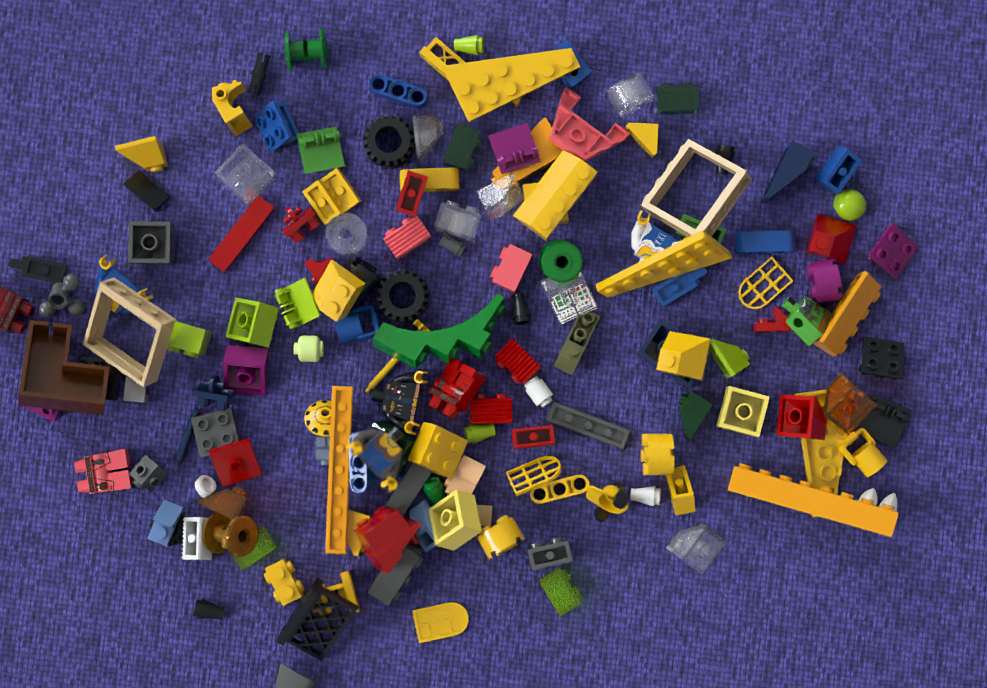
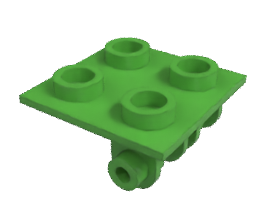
[296,127,345,174]

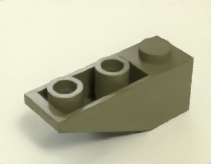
[554,308,600,375]

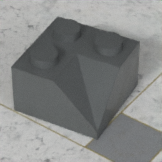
[128,221,175,266]

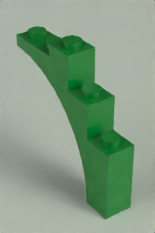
[372,293,506,369]

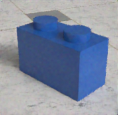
[814,146,863,194]

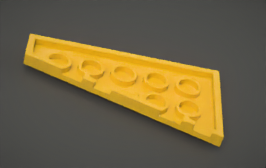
[794,385,857,517]

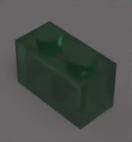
[656,82,699,115]
[443,123,483,173]

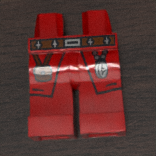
[428,358,486,419]

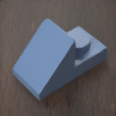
[147,500,184,547]

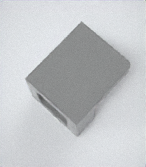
[123,376,149,403]

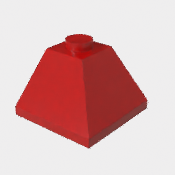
[805,213,857,265]
[776,394,827,440]

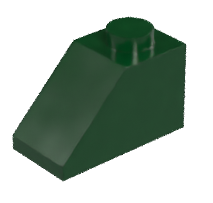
[678,391,712,440]

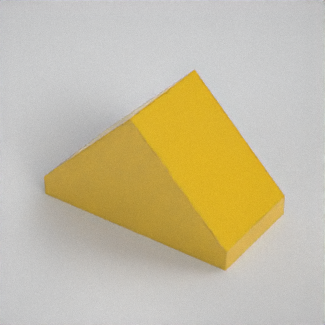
[625,123,658,159]

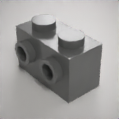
[527,537,573,570]

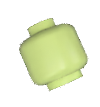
[294,335,324,362]

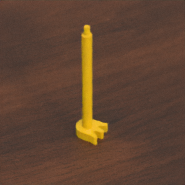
[365,319,431,393]

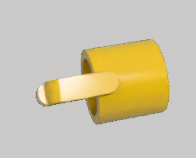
[839,428,887,477]

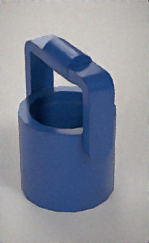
[334,305,381,344]

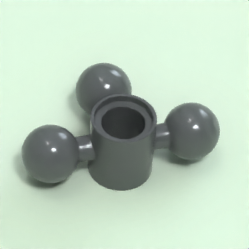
[39,274,85,317]

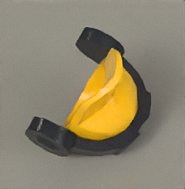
[586,481,629,522]

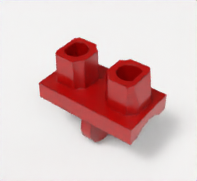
[282,206,320,243]

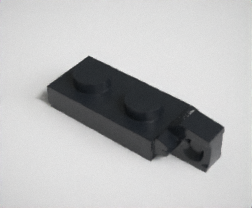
[9,256,69,284]

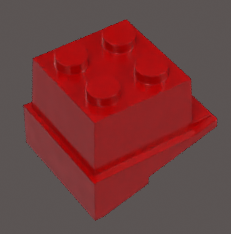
[354,506,421,574]

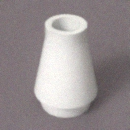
[630,486,661,507]

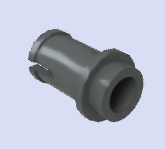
[439,234,467,257]

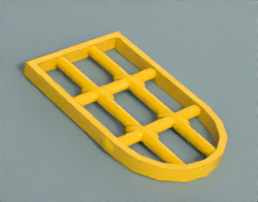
[738,257,793,309]
[506,456,562,497]

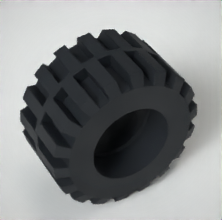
[363,114,416,169]
[377,270,429,323]

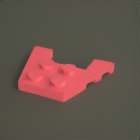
[549,87,630,162]

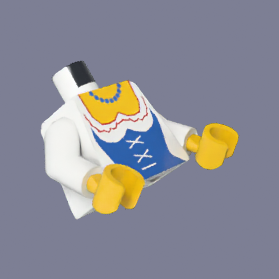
[631,210,688,263]

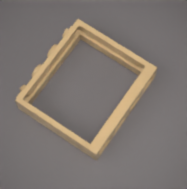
[641,139,752,237]
[83,277,176,387]

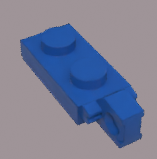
[652,267,708,307]

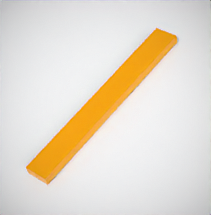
[325,386,354,554]

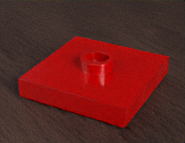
[209,438,262,487]

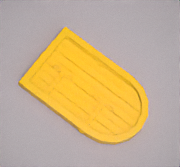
[412,602,469,643]

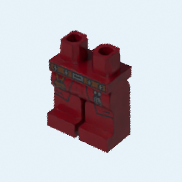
[0,286,35,334]

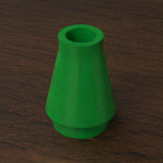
[423,477,445,505]

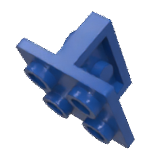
[254,100,299,153]

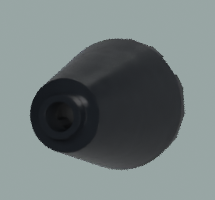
[345,255,385,313]

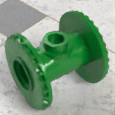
[285,28,328,72]
[539,240,583,283]

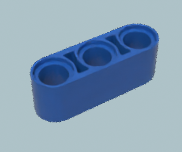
[369,75,427,109]
[735,230,795,254]
[349,430,376,493]

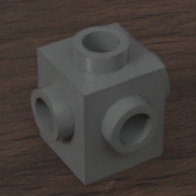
[129,455,168,493]

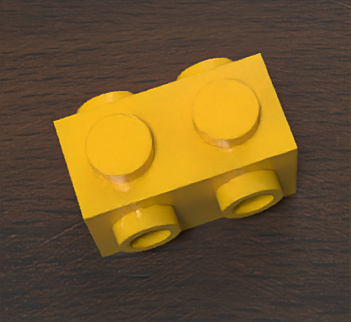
[264,558,305,606]

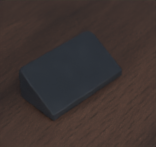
[123,171,169,212]

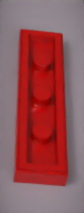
[208,195,275,273]

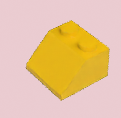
[312,260,366,322]

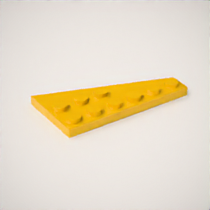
[442,48,580,122]
[595,230,732,298]

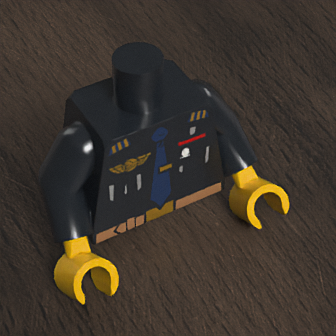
[371,371,428,435]

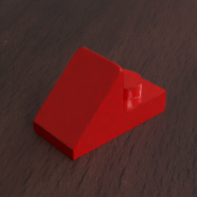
[753,306,793,332]

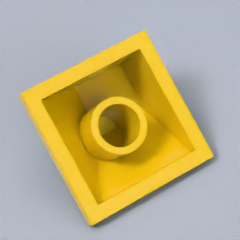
[115,136,168,173]
[657,331,711,380]

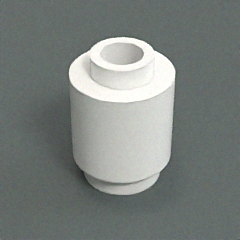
[524,376,554,407]

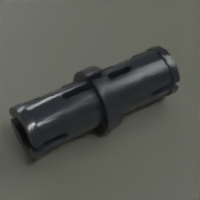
[247,53,271,96]

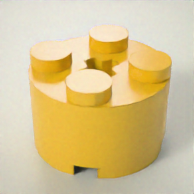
[640,433,674,475]
[477,515,525,560]

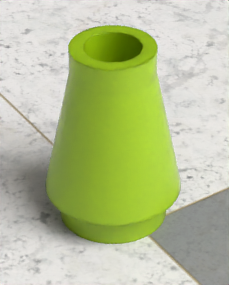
[454,35,484,55]
[464,424,496,444]

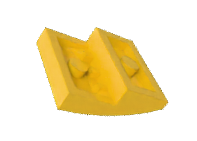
[302,168,361,225]

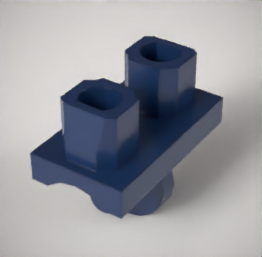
[192,375,235,411]

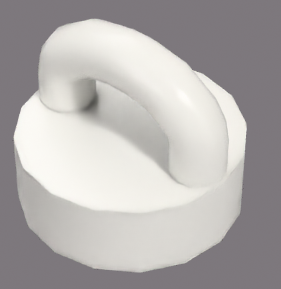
[195,475,216,498]

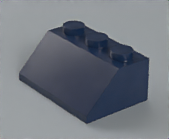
[636,319,712,389]

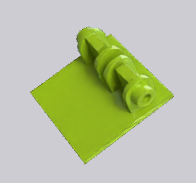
[274,277,321,329]

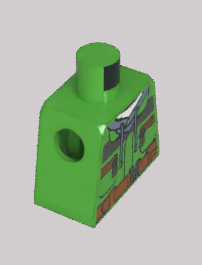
[782,296,832,346]

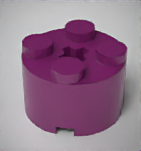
[806,259,843,304]

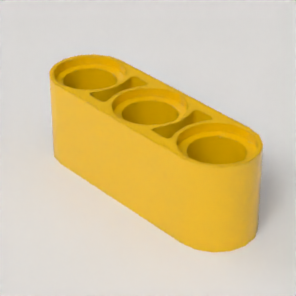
[399,168,460,192]
[530,474,589,504]

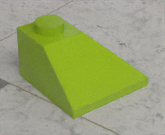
[709,339,750,378]

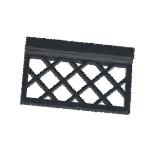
[276,577,359,661]

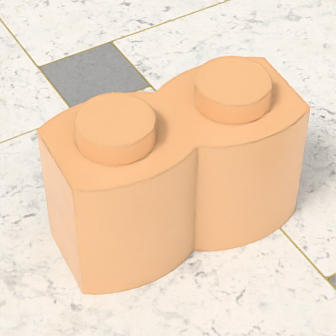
[443,455,486,494]

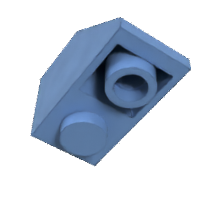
[409,500,435,552]

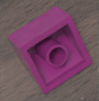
[223,345,269,396]

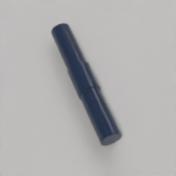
[175,409,201,462]

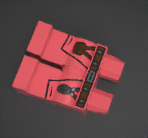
[74,449,134,494]

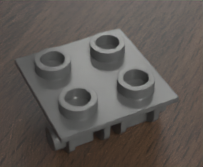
[191,407,241,458]

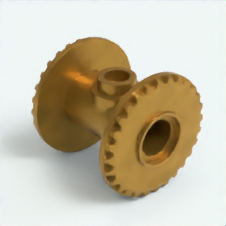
[202,512,258,557]

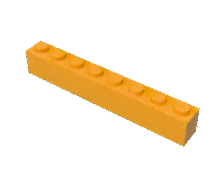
[728,463,898,537]

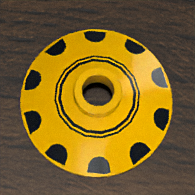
[304,400,332,437]

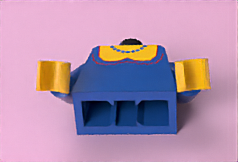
[95,255,153,316]

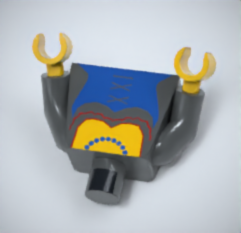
[346,426,403,492]

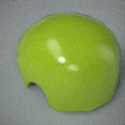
[833,189,867,221]

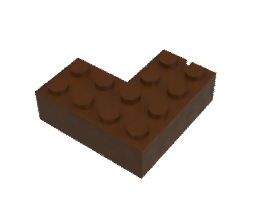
[18,320,110,415]

